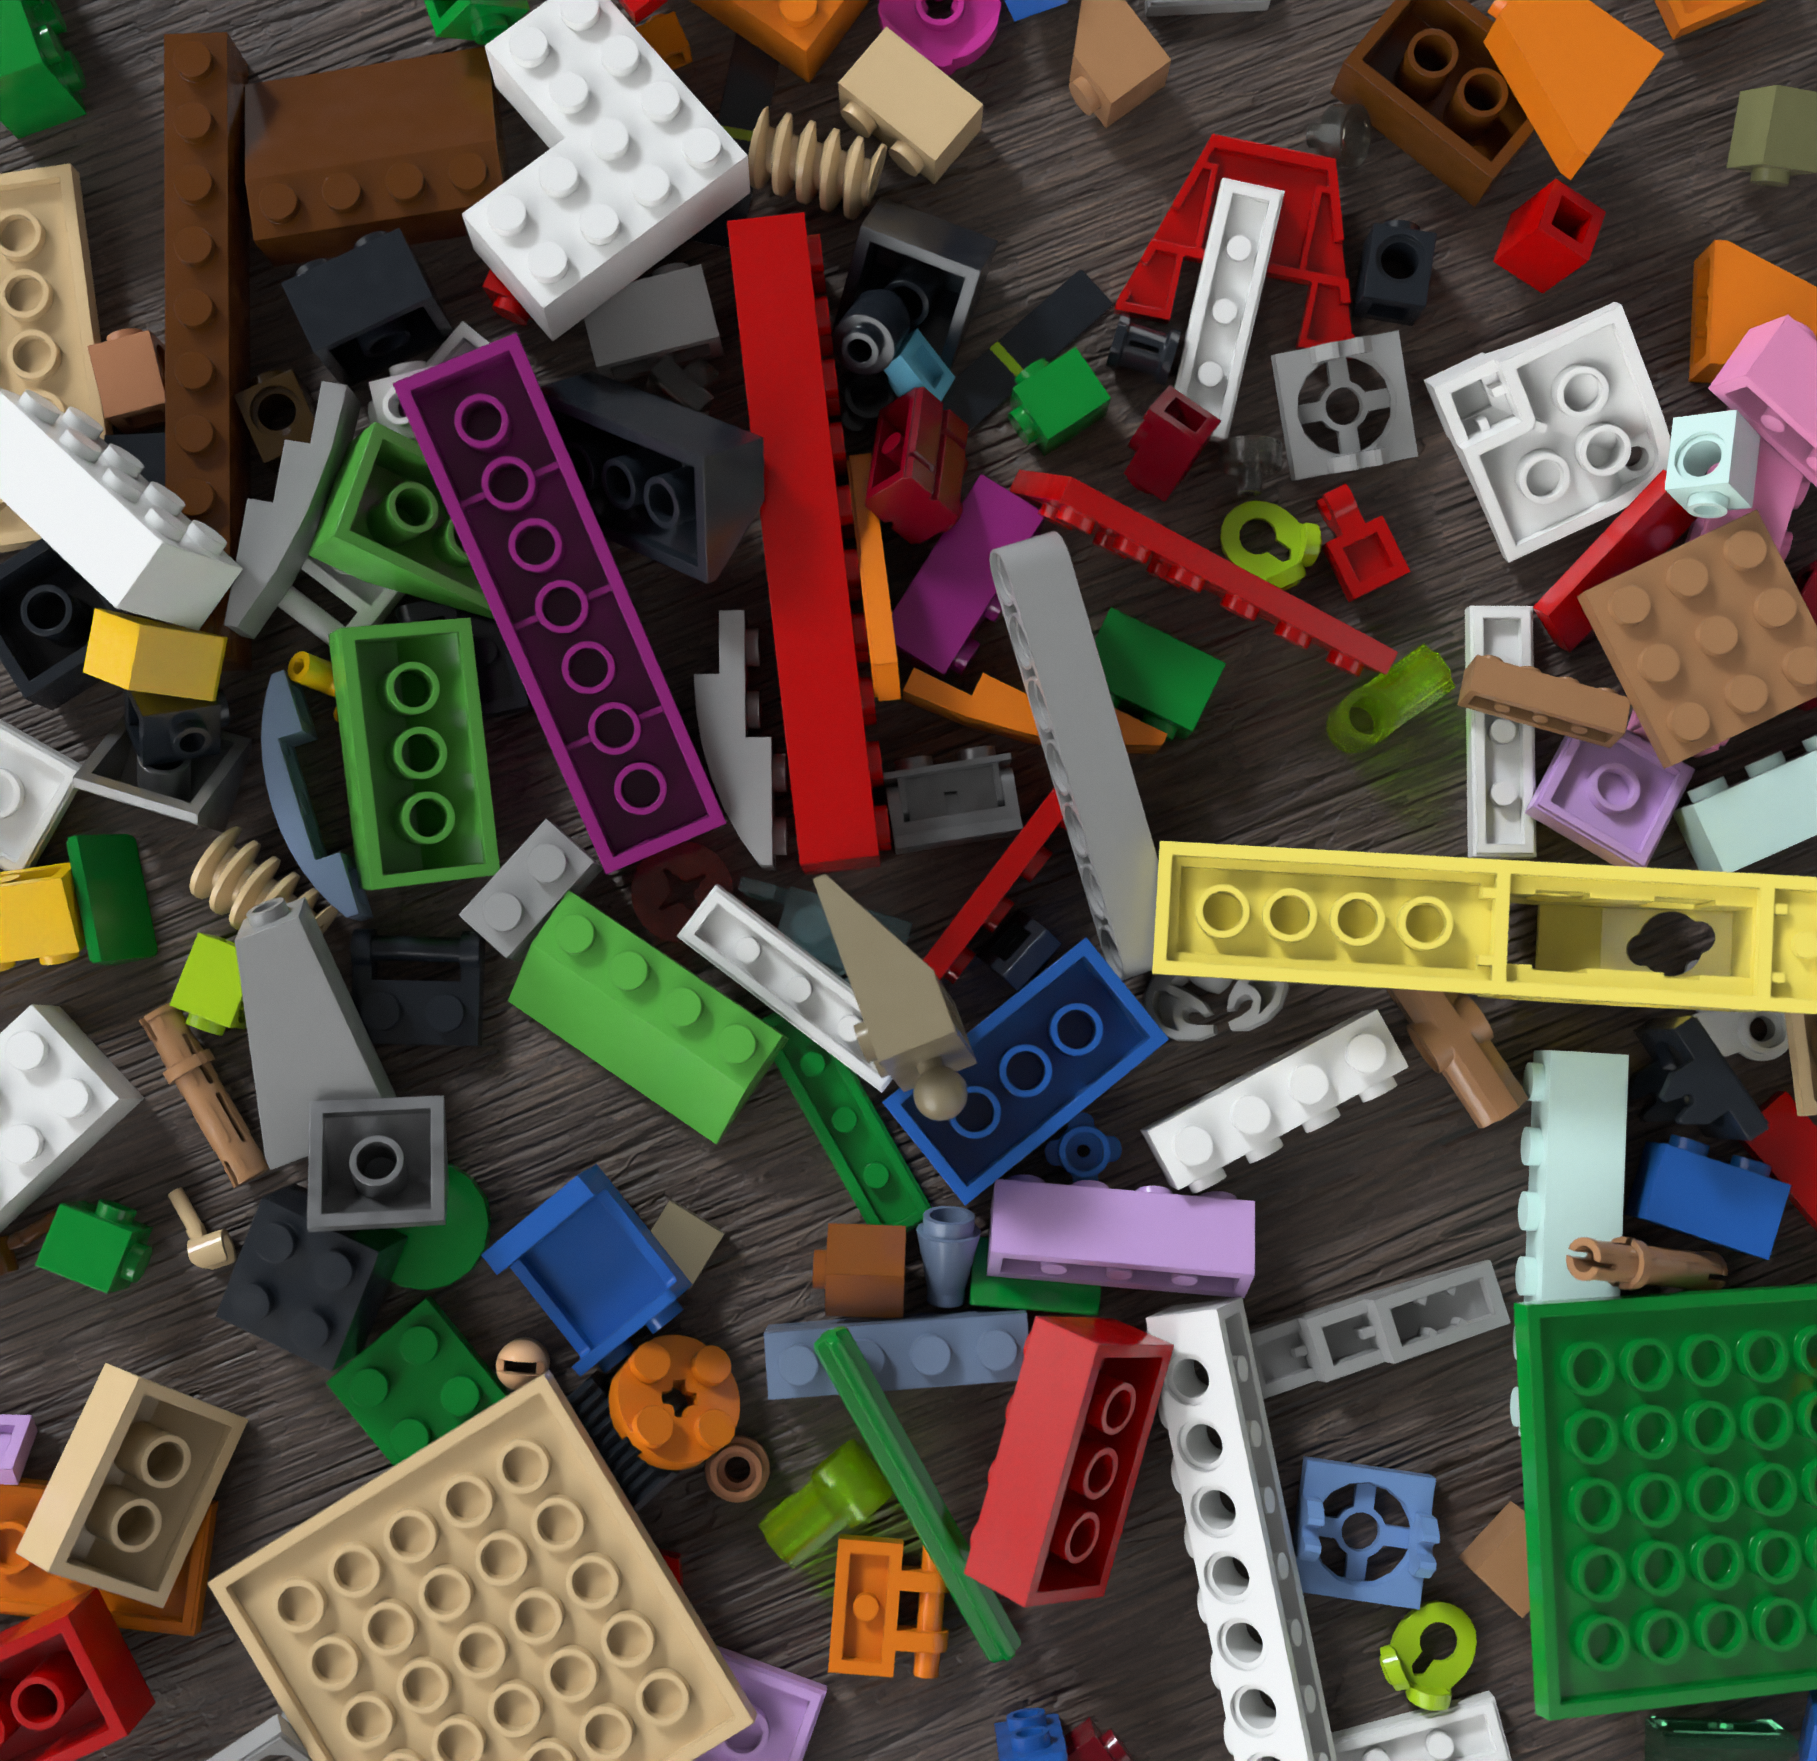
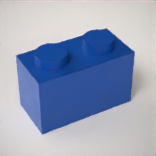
[1624,1134,1791,1260]

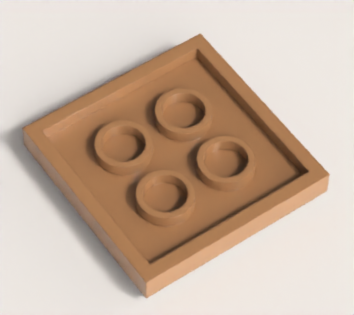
[1577,509,1817,769]

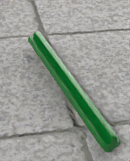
[814,1326,1021,1663]

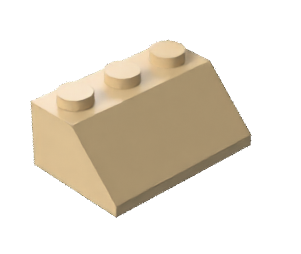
[15,1363,249,1609]

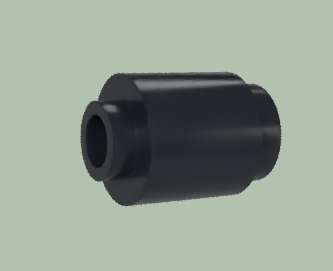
[832,289,910,375]

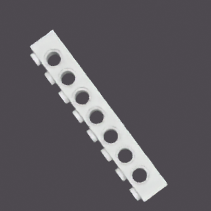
[1146,1297,1337,1761]

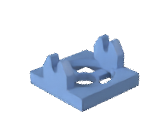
[1292,1456,1440,1610]

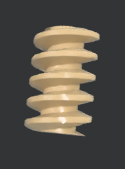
[748,106,887,220]
[189,826,338,935]

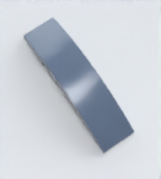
[261,670,374,922]

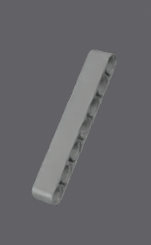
[990,531,1159,980]

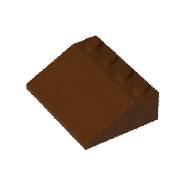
[245,46,510,267]

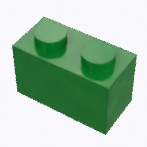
[1095,607,1226,742]

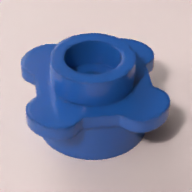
[1045,1112,1122,1183]

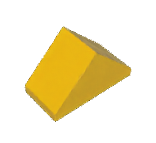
[83,608,228,701]

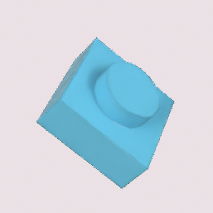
[884,328,956,402]

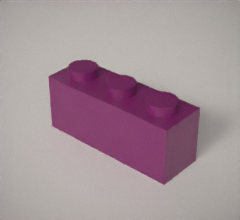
[892,474,1045,682]

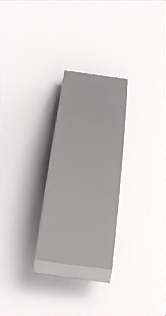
[224,381,362,639]
[1249,1260,1511,1399]

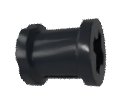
[1105,313,1182,386]

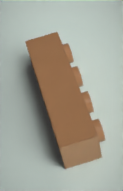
[1457,655,1631,748]

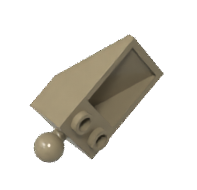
[813,874,977,1121]

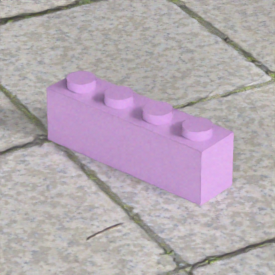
[986,1175,1255,1298]

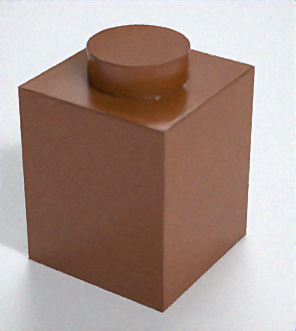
[813,1223,906,1318]

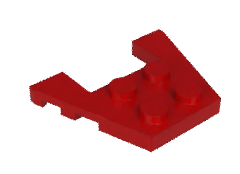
[1113,134,1355,362]

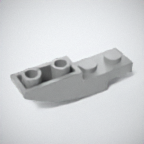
[694,610,788,871]

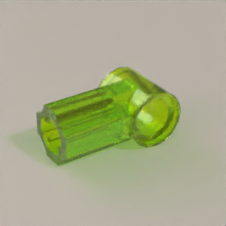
[1326,644,1456,753]
[758,1438,894,1569]

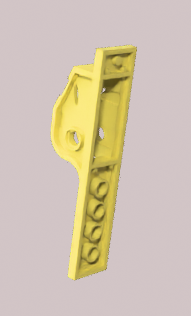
[1152,841,1817,1015]

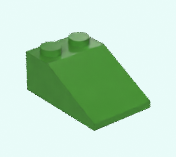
[307,421,495,619]

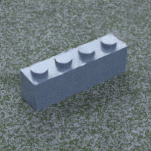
[764,1307,1029,1400]

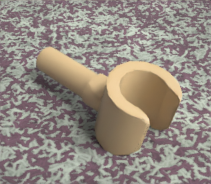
[168,1187,236,1270]

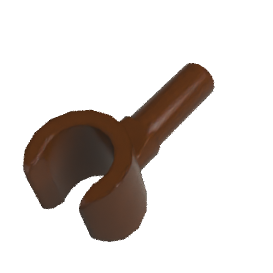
[0,1209,57,1276]

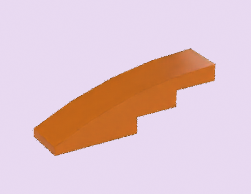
[903,668,1168,754]

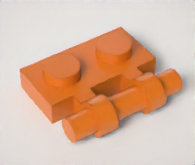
[828,1534,949,1679]

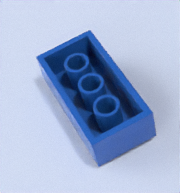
[882,937,1169,1205]

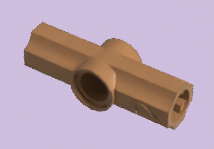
[1386,989,1529,1128]

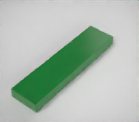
[762,1012,932,1232]

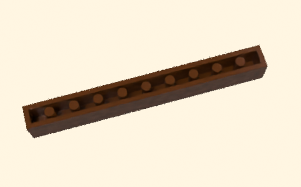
[164,32,252,671]

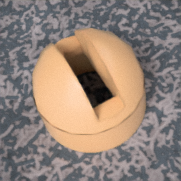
[495,1337,550,1391]

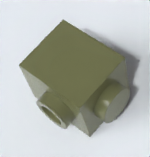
[1727,85,1817,187]

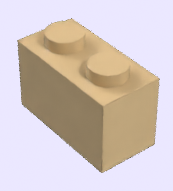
[838,26,983,184]

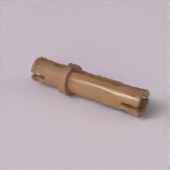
[139,1003,270,1188]
[1566,1236,1728,1291]

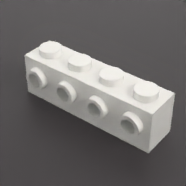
[1140,1009,1409,1194]

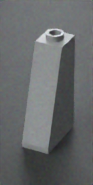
[235,897,397,1170]

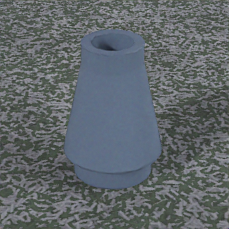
[916,1206,981,1308]

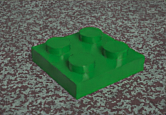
[326,1296,511,1466]

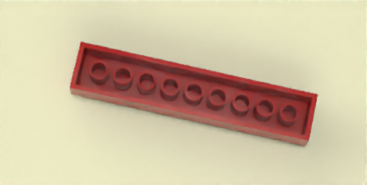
[727,212,891,875]

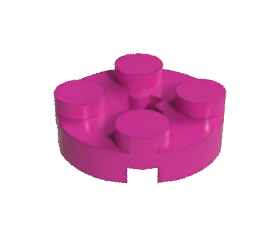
[878,0,1001,76]

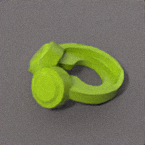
[1220,501,1322,590]
[1379,1600,1477,1711]

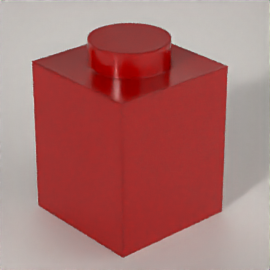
[1493,179,1606,294]

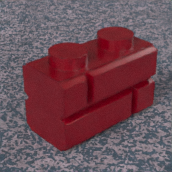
[864,387,969,544]

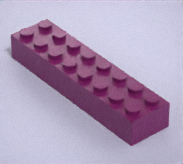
[392,333,726,874]

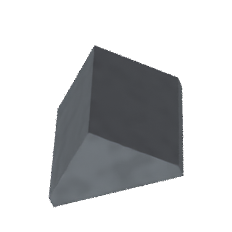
[73,713,252,833]
[307,1095,449,1232]

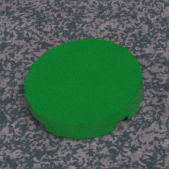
[391,1163,491,1291]

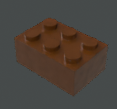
[1330,0,1536,207]

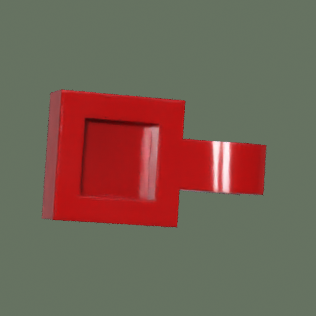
[1316,484,1411,603]

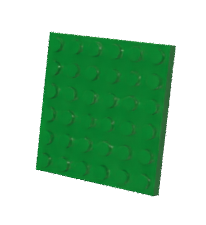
[1514,1283,1817,1721]

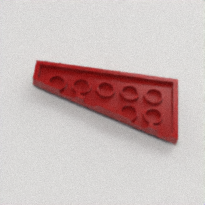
[1009,469,1398,677]

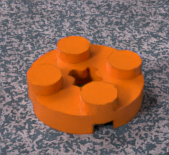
[609,1335,740,1470]

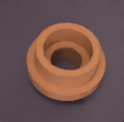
[705,1435,770,1503]

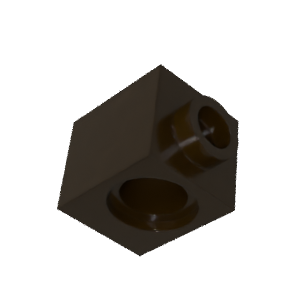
[234,369,317,476]

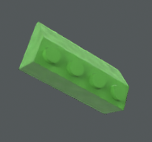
[328,618,500,890]
[508,890,790,1144]

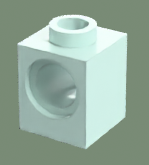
[1665,410,1761,518]

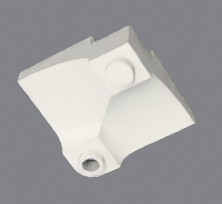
[1424,302,1671,562]

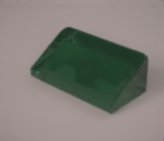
[1645,1716,1799,1761]

